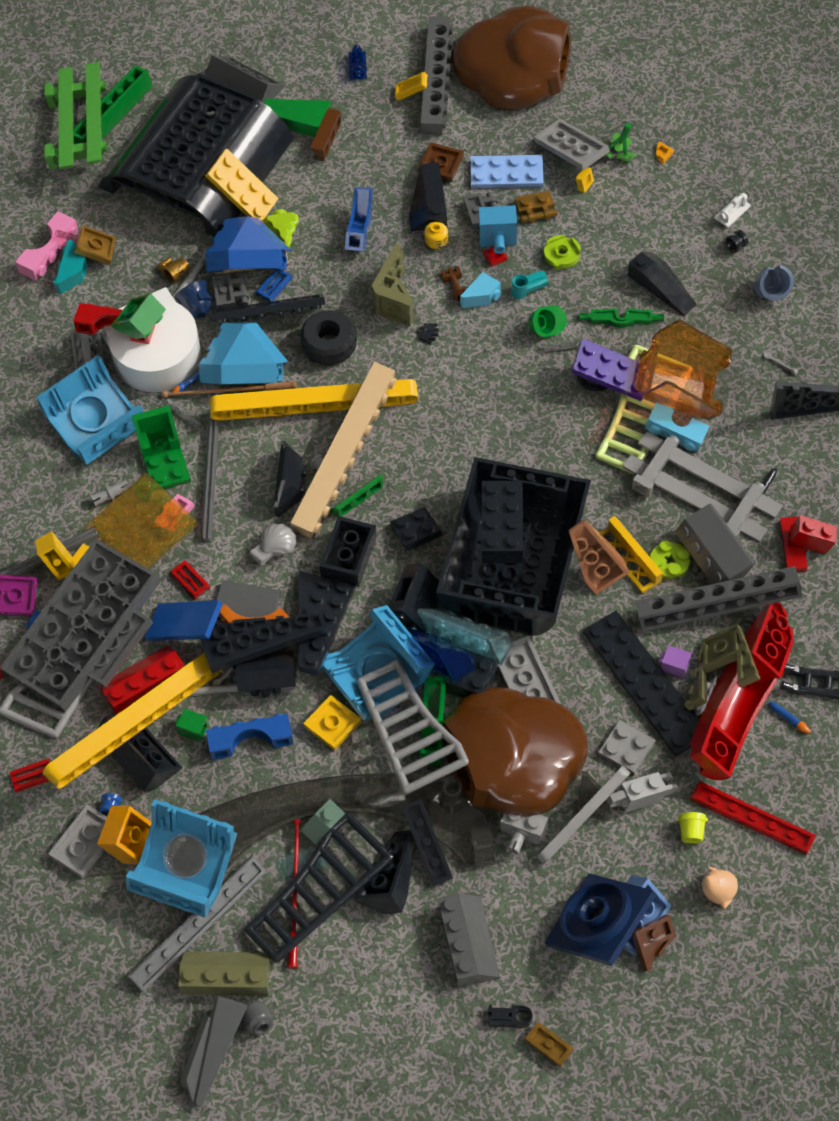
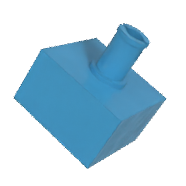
[479,205,517,254]

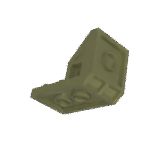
[372,244,414,327]

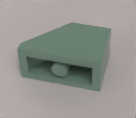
[301,799,345,845]

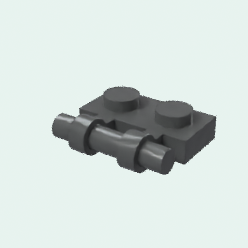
[463,192,498,229]
[212,273,249,309]

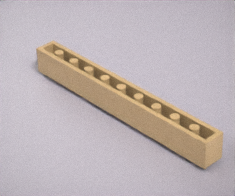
[290,361,397,539]

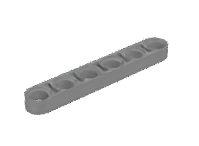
[536,765,630,865]

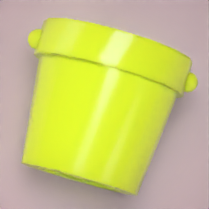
[676,812,708,843]

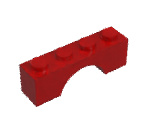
[73,303,155,344]

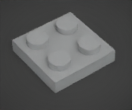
[598,720,656,775]

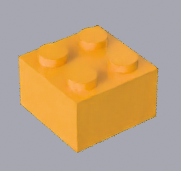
[97,806,151,864]

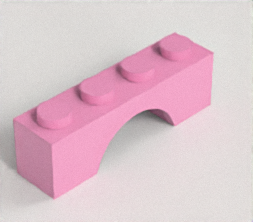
[15,212,78,281]

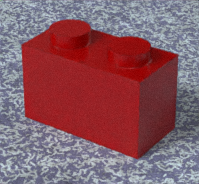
[789,515,837,555]

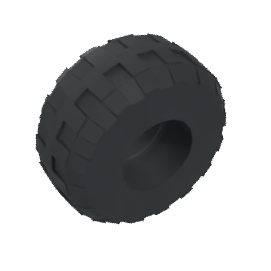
[300,310,357,365]

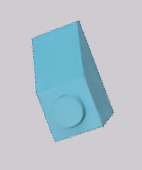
[460,272,501,308]

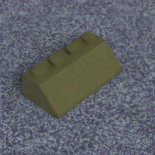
[178,951,271,996]

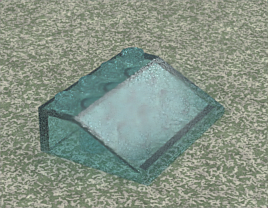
[417,609,512,666]

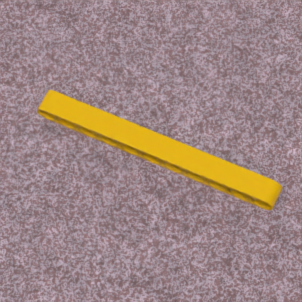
[209,379,419,420]
[43,652,222,789]

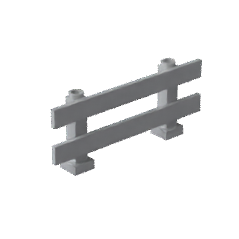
[623,431,783,542]

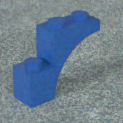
[345,186,373,251]

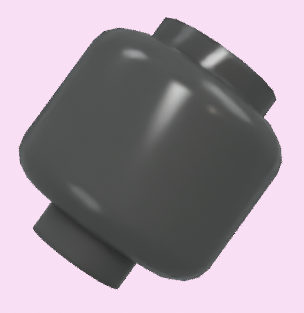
[242,1001,273,1035]

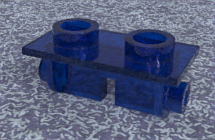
[348,45,367,80]

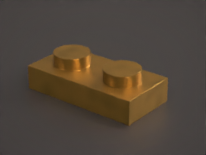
[525,1021,574,1068]

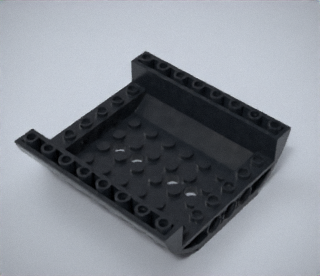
[98,73,294,237]

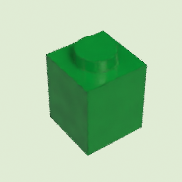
[175,708,209,742]

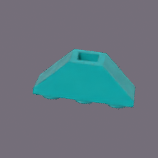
[53,239,88,294]

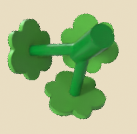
[604,123,637,162]

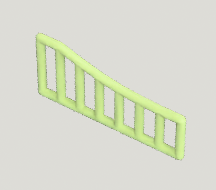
[595,345,693,474]

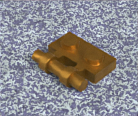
[515,190,558,223]

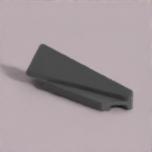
[181,996,247,1107]

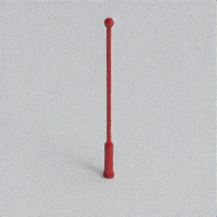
[287,819,301,969]

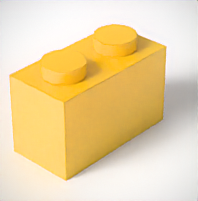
[35,531,75,580]

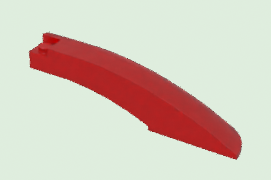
[690,602,793,780]

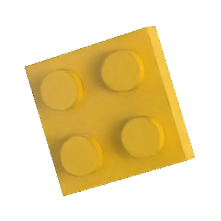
[303,695,362,751]

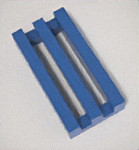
[256,269,292,302]

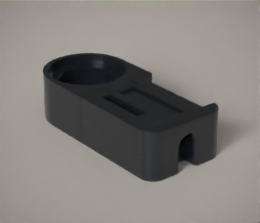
[488,1004,533,1028]

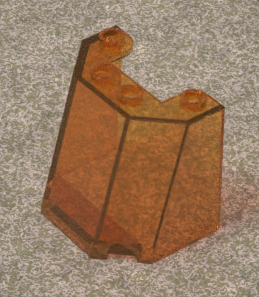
[634,319,733,421]

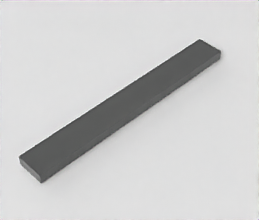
[127,855,267,992]

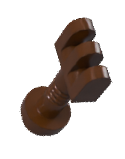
[440,266,465,301]

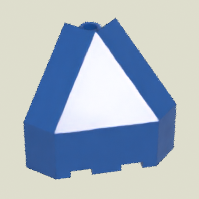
[205,216,292,273]

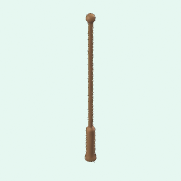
[161,380,297,398]

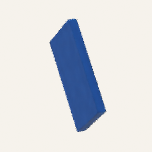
[145,600,223,641]

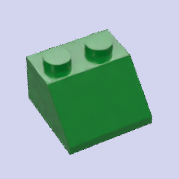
[111,293,166,339]

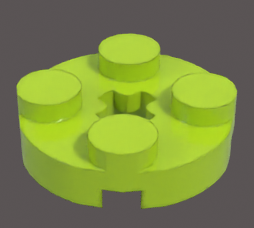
[544,235,581,270]
[650,540,690,580]

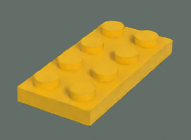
[205,149,279,221]

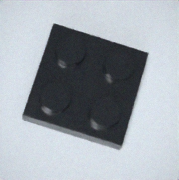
[390,507,442,551]

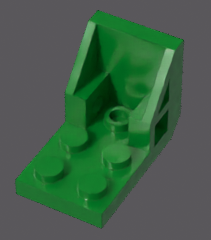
[131,405,191,492]

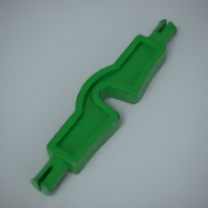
[579,308,664,328]

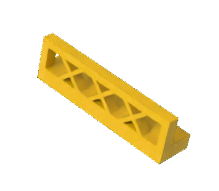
[599,516,663,594]

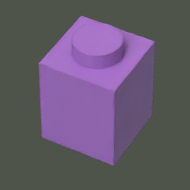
[659,645,692,679]

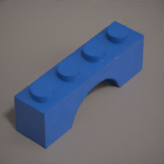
[206,714,294,760]

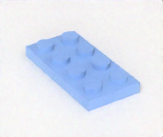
[471,155,543,188]

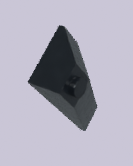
[409,162,447,231]
[628,252,696,316]

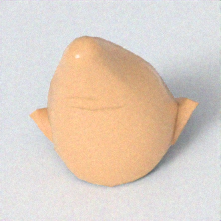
[702,866,738,909]

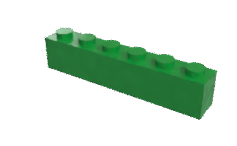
[73,65,153,144]

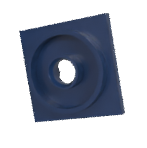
[544,873,656,966]

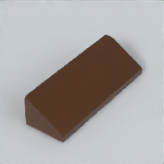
[311,108,341,161]

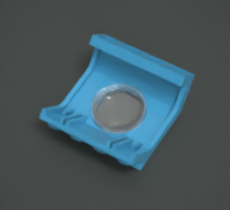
[126,799,238,918]

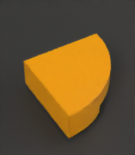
[656,141,674,164]

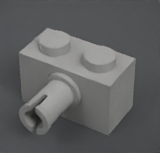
[500,814,548,855]

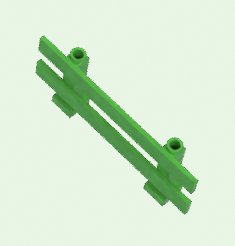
[45,62,108,170]

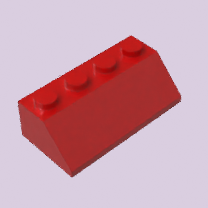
[97,645,185,715]

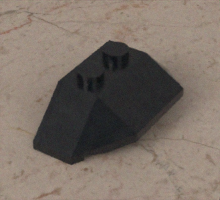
[274,440,307,517]

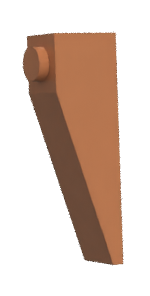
[569,519,629,595]

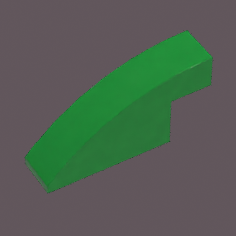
[420,676,446,766]

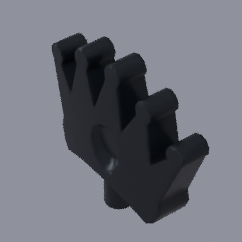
[417,323,439,345]

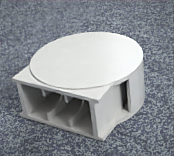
[103,287,201,392]

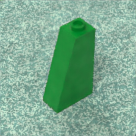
[264,99,332,137]

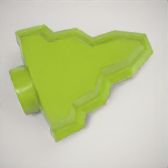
[262,209,299,248]

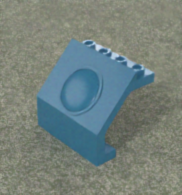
[36,355,144,465]
[322,605,435,721]

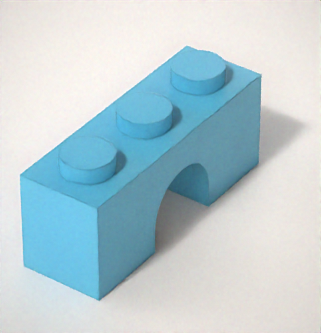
[644,402,709,452]

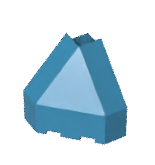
[199,322,288,384]

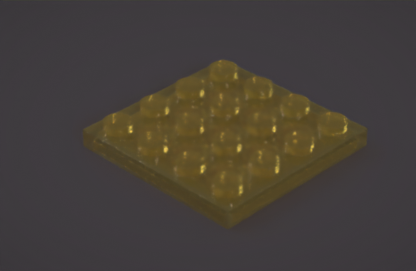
[88,473,198,569]

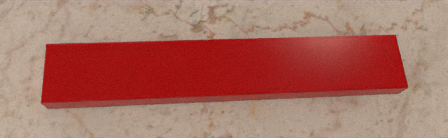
[690,781,816,855]

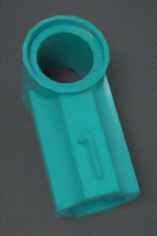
[511,270,549,299]

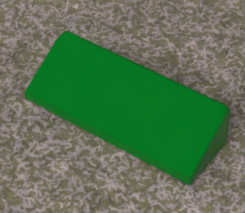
[330,475,383,518]

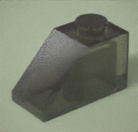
[579,771,610,820]

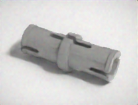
[90,479,131,507]

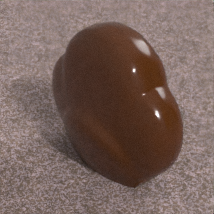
[452,5,572,110]
[443,687,588,817]

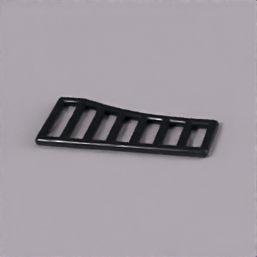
[244,812,394,963]

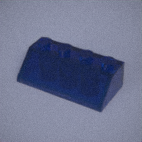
[407,629,475,683]

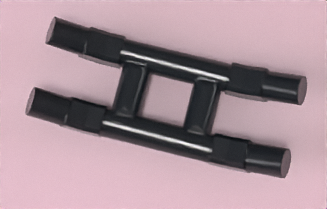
[780,663,839,699]

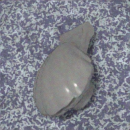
[249,524,296,566]

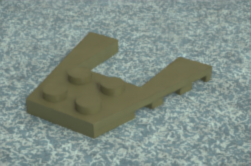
[685,624,760,711]

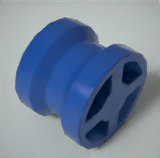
[99,793,122,816]

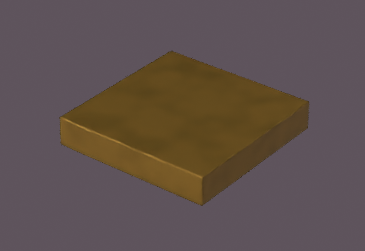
[74,225,117,265]

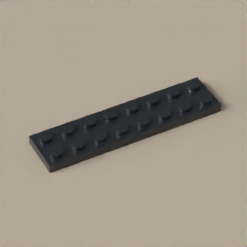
[583,610,699,757]

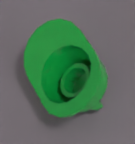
[526,305,567,337]

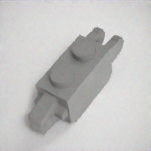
[606,772,678,812]

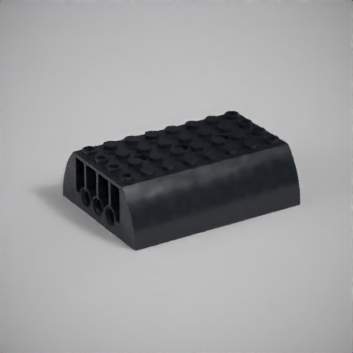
[436,457,591,636]

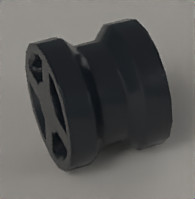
[725,229,749,253]

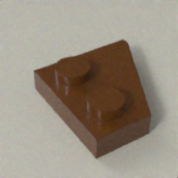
[632,915,676,972]

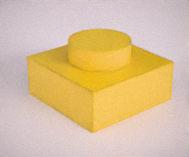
[576,167,594,193]

